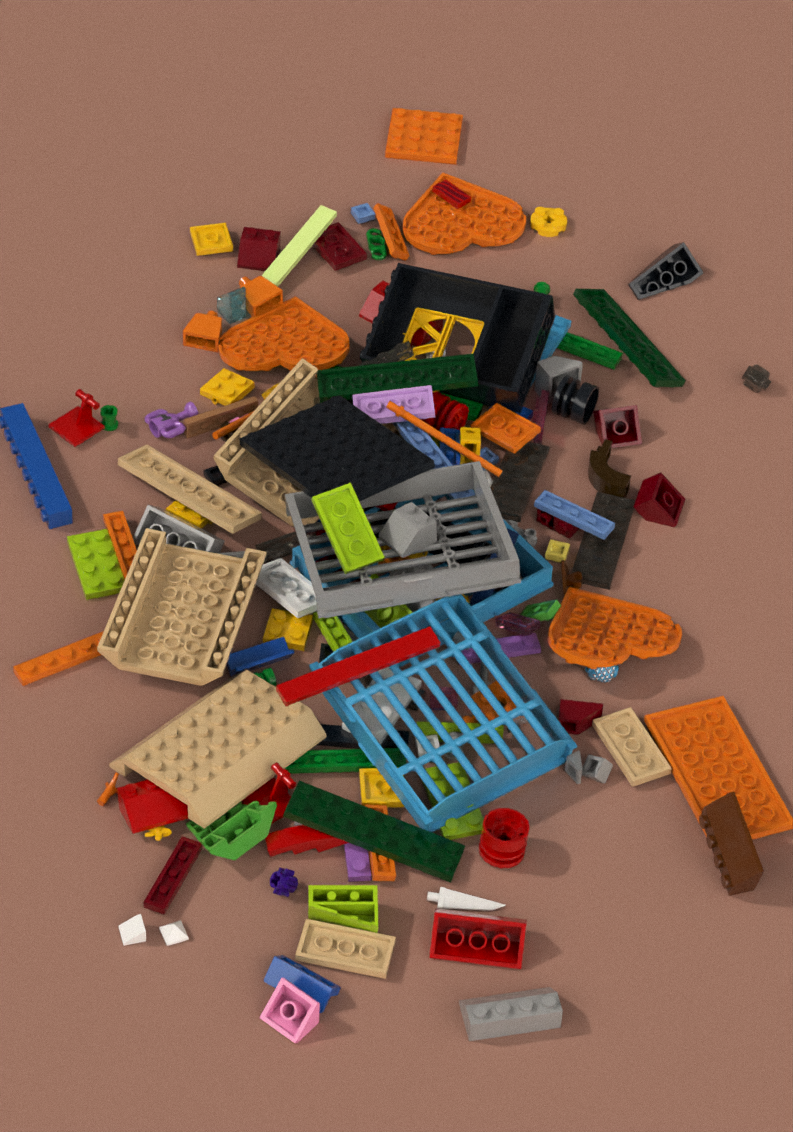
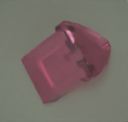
[429,686,458,710]

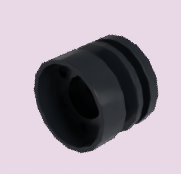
[552,375,599,425]

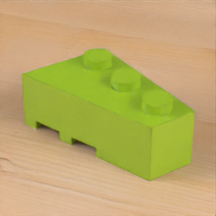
[308,885,378,933]

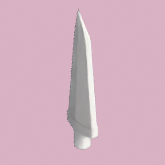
[427,887,505,911]

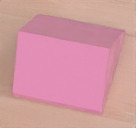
[260,978,320,1044]

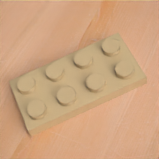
[592,707,672,787]
[295,919,396,979]

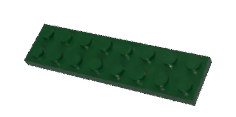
[573,289,686,388]
[317,354,478,403]
[283,781,465,883]

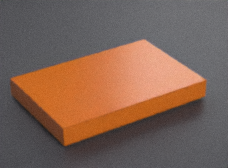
[470,403,541,454]

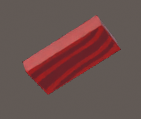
[432,179,471,209]

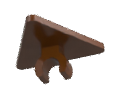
[561,560,582,596]

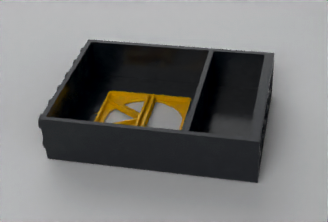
[360,263,556,413]

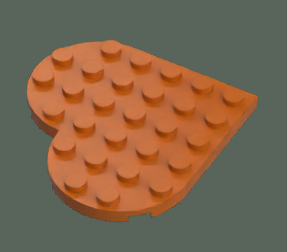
[403,172,526,255]
[218,296,350,371]
[547,587,682,669]

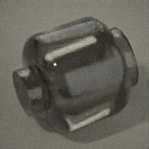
[742,364,771,393]

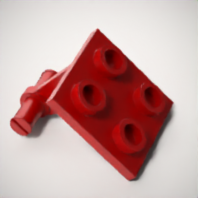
[48,389,105,447]
[241,762,297,823]

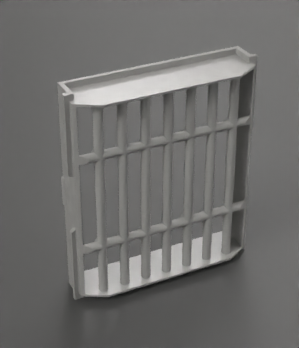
[285,461,521,618]

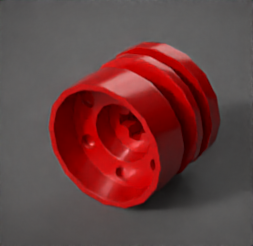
[421,391,469,431]
[479,808,530,868]

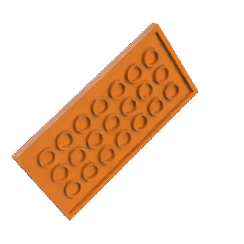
[644,696,793,840]

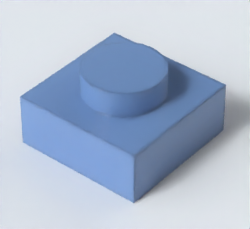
[351,203,375,224]

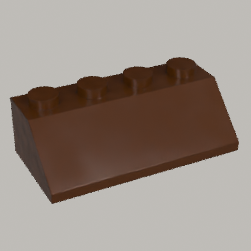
[699,792,764,896]

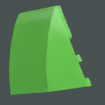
[186,801,277,860]

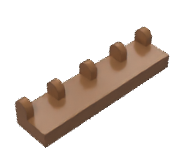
[184,396,258,439]

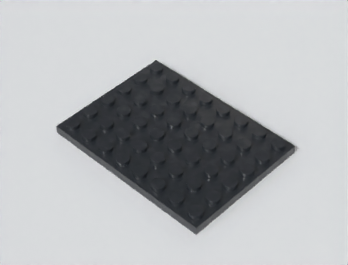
[239,395,435,502]

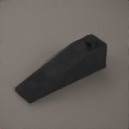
[628,242,703,300]

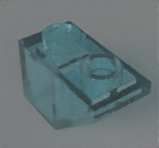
[217,287,246,324]

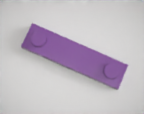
[458,633,541,665]
[344,843,371,882]

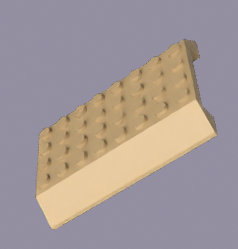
[213,358,396,526]
[97,528,267,686]
[109,670,326,829]

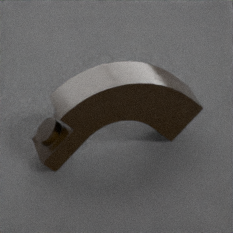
[588,439,631,503]

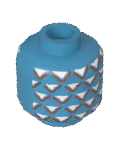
[585,665,619,683]

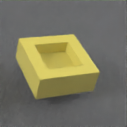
[545,539,570,563]

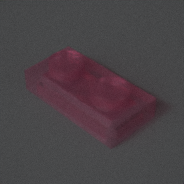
[495,612,541,636]

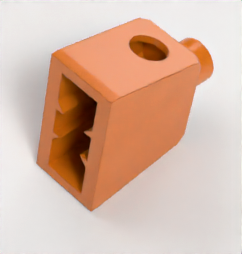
[239,276,283,317]
[183,310,222,353]

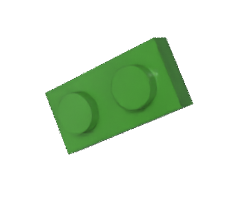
[517,599,561,625]

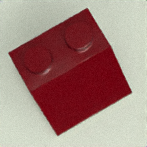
[237,227,281,271]
[593,405,642,448]
[633,472,685,527]

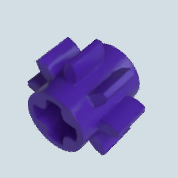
[270,868,298,897]

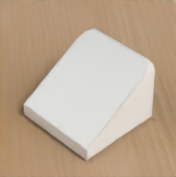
[118,914,146,946]

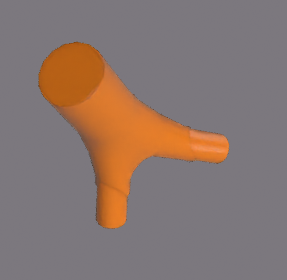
[97,772,119,806]

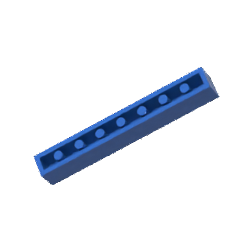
[0,403,73,529]

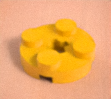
[530,207,567,237]

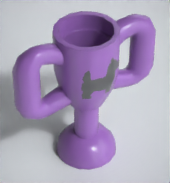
[144,401,199,439]

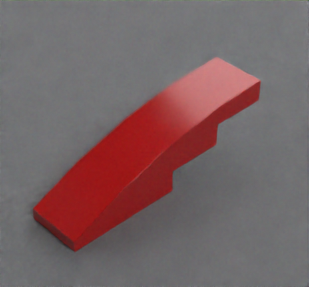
[265,825,349,857]

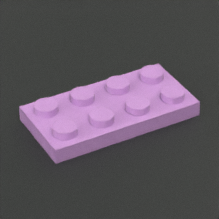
[352,385,435,424]

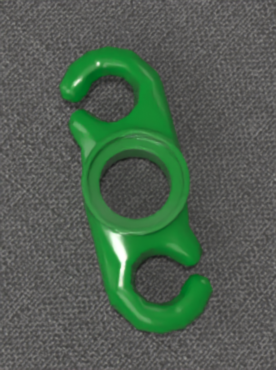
[366,228,387,260]

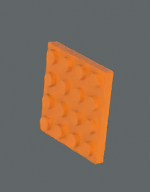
[385,108,463,165]

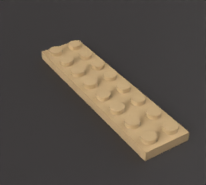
[118,445,262,534]

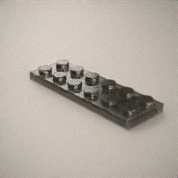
[490,442,550,523]
[571,492,636,590]

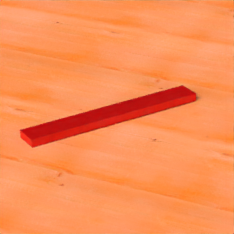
[276,626,441,706]

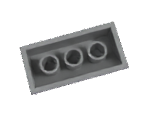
[133,505,225,553]
[459,987,563,1041]

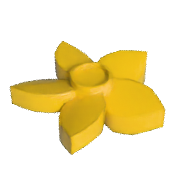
[145,825,172,841]

